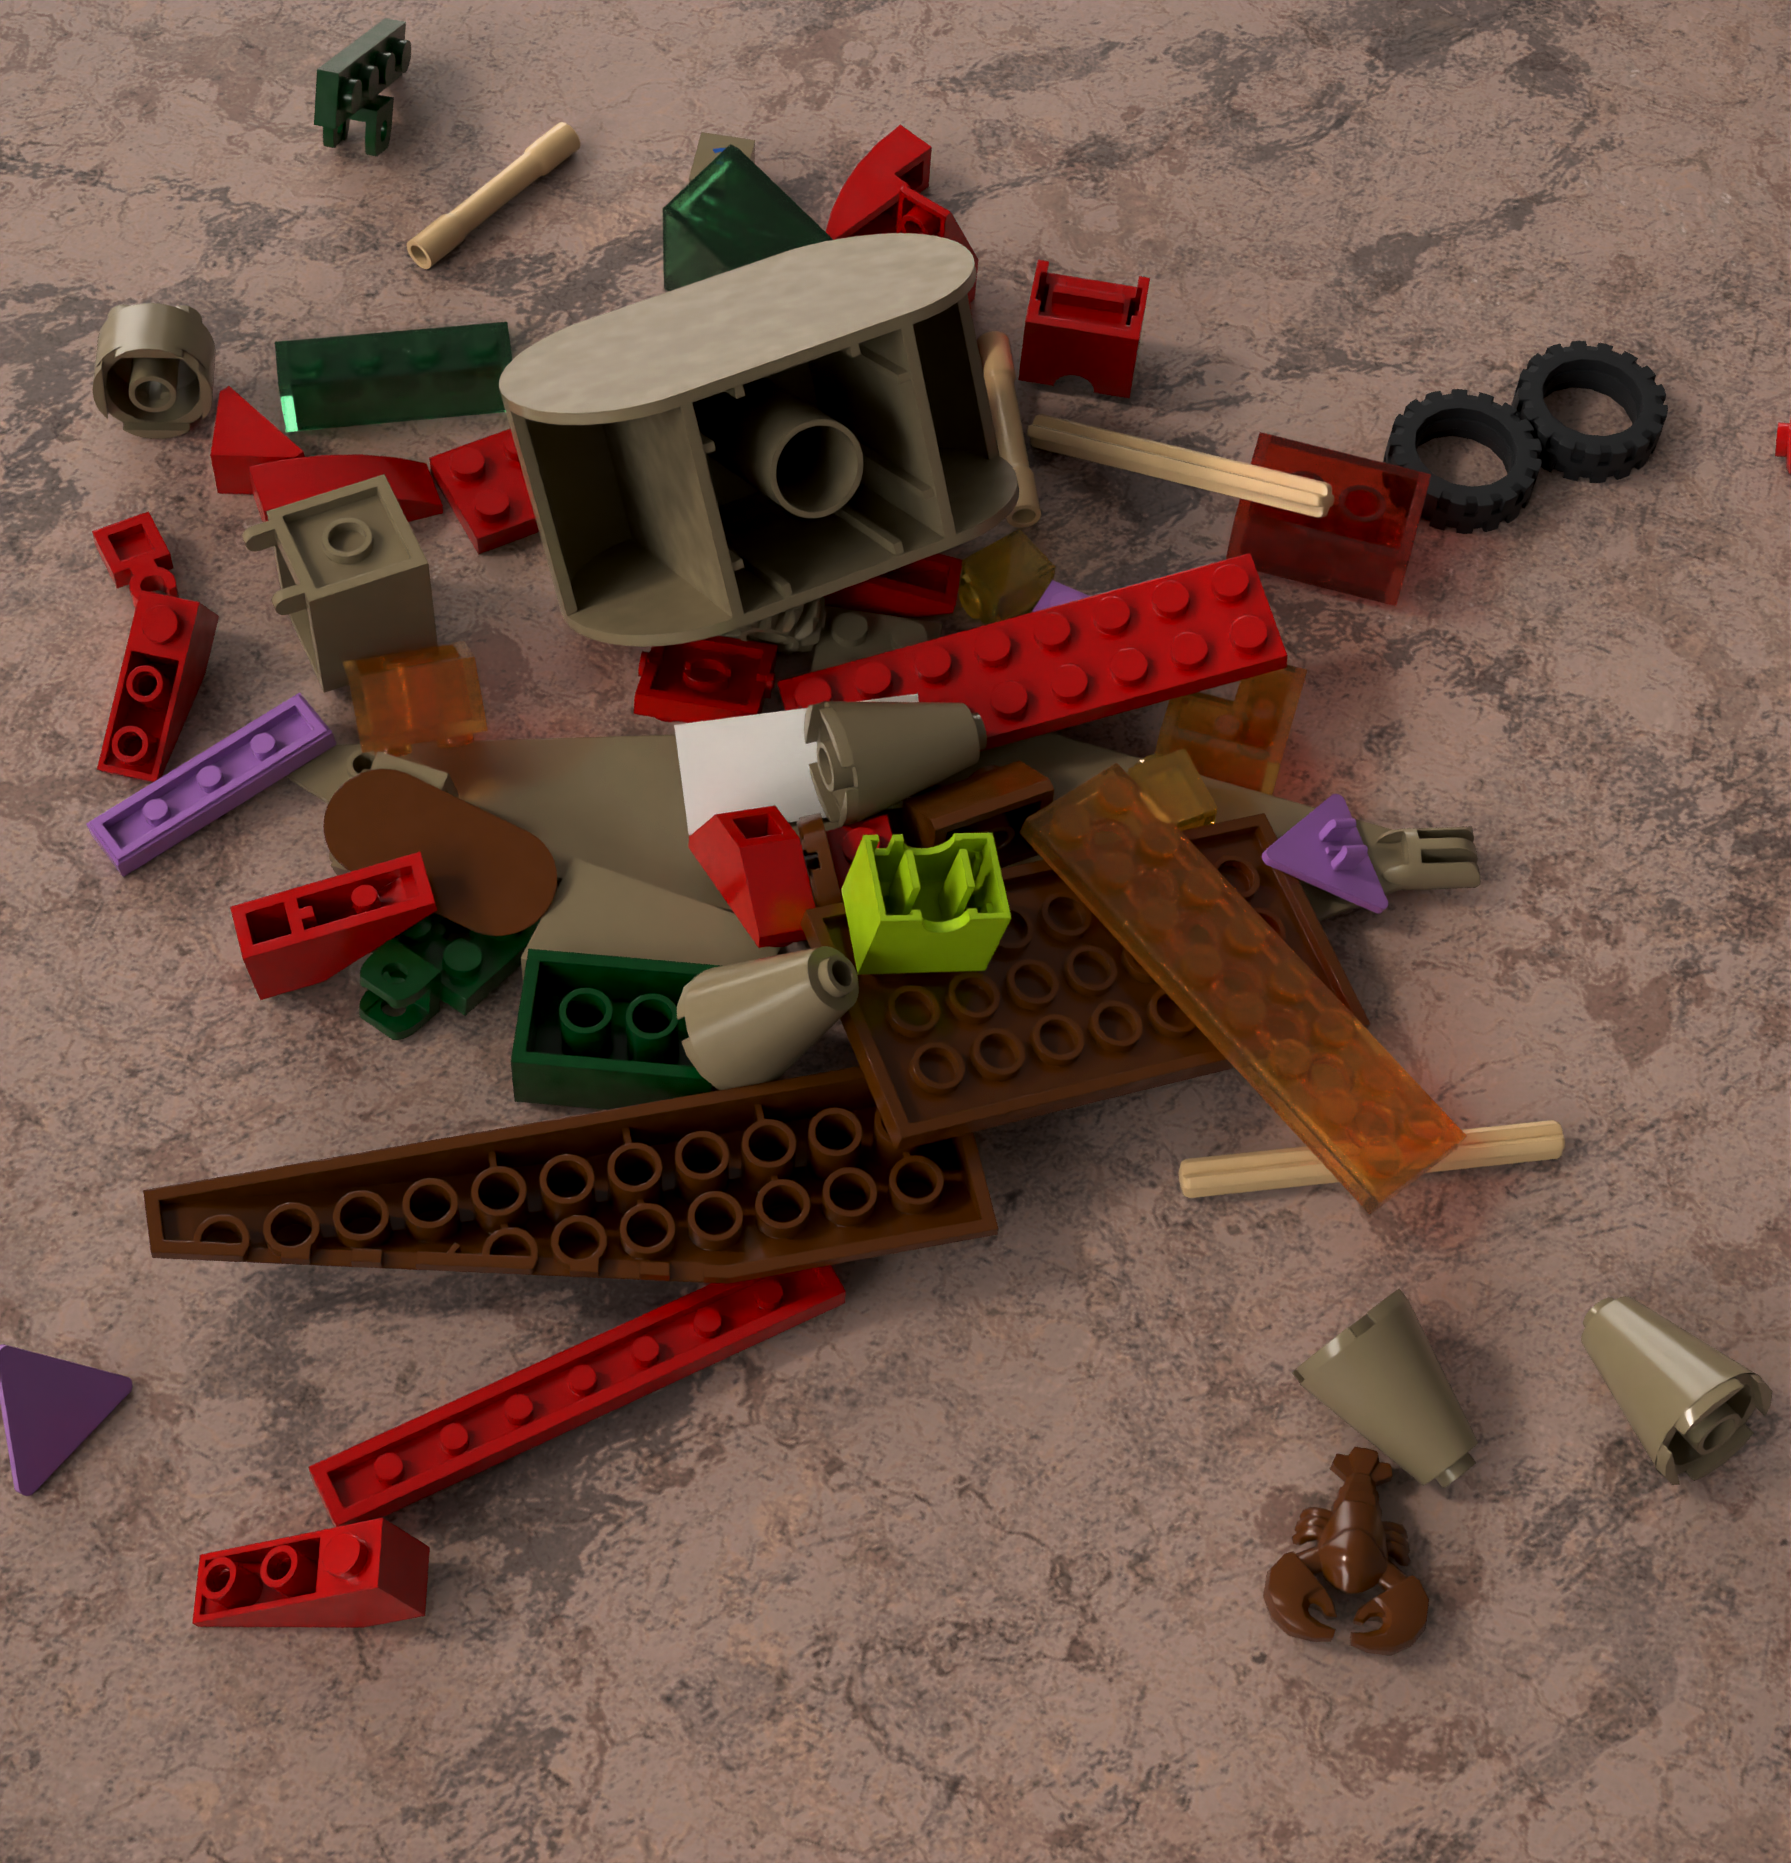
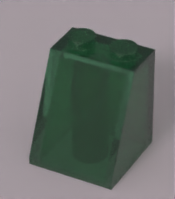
[662,144,833,291]

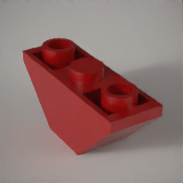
[688,805,816,948]

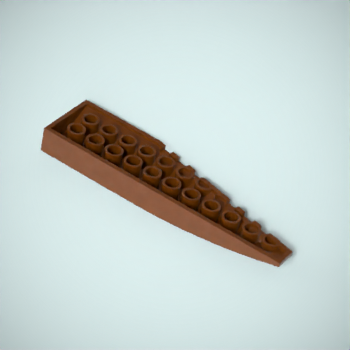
[143,1066,999,1284]

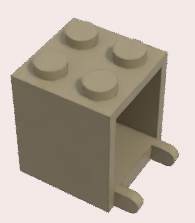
[242,474,439,693]

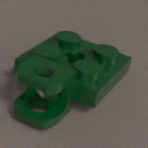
[359,912,541,1040]

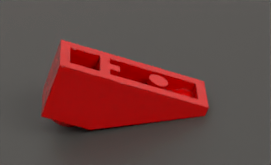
[230,852,437,1000]

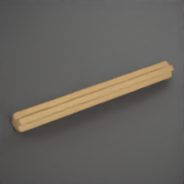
[1027,414,1335,518]
[1179,1120,1565,1198]

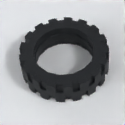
[1511,341,1668,483]
[1383,389,1542,534]

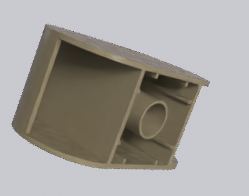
[499,233,1019,647]

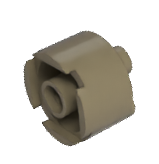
[92,303,216,439]

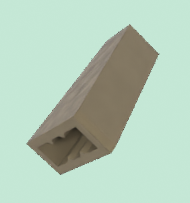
[521,858,787,980]

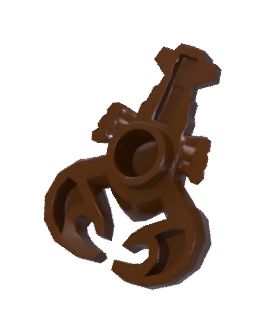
[1263,1447,1429,1656]

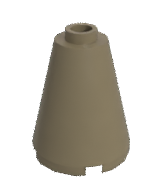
[804,701,987,828]
[677,946,859,1090]
[1292,1289,1478,1488]
[1581,1296,1773,1485]

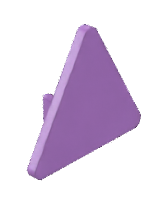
[1262,794,1388,914]
[0,1344,132,1496]

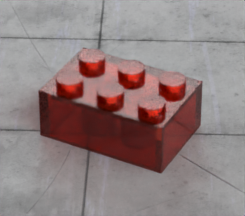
[1226,432,1431,606]

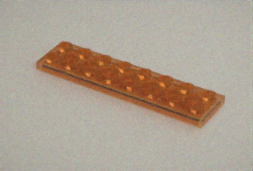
[1019,762,1467,1215]

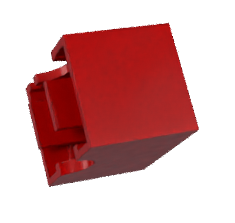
[1018,260,1150,399]

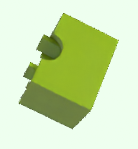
[841,833,1011,974]

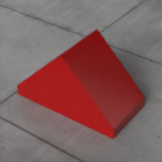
[210,386,305,495]

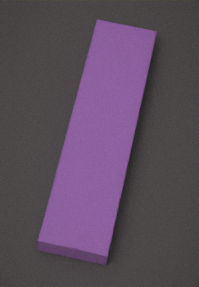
[86,692,337,877]

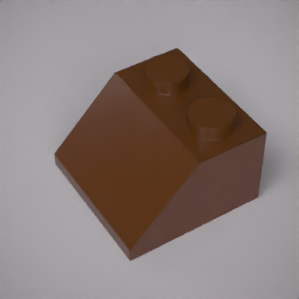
[901,760,1055,868]

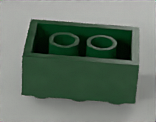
[511,949,721,1110]

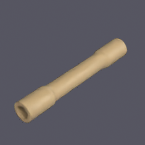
[407,122,580,269]
[977,331,1041,528]

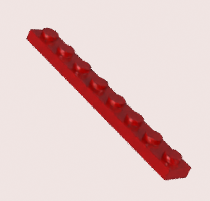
[308,1265,846,1527]

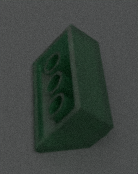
[275,319,512,432]

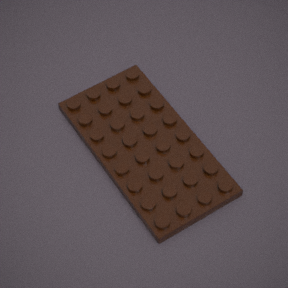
[800,813,1370,1151]

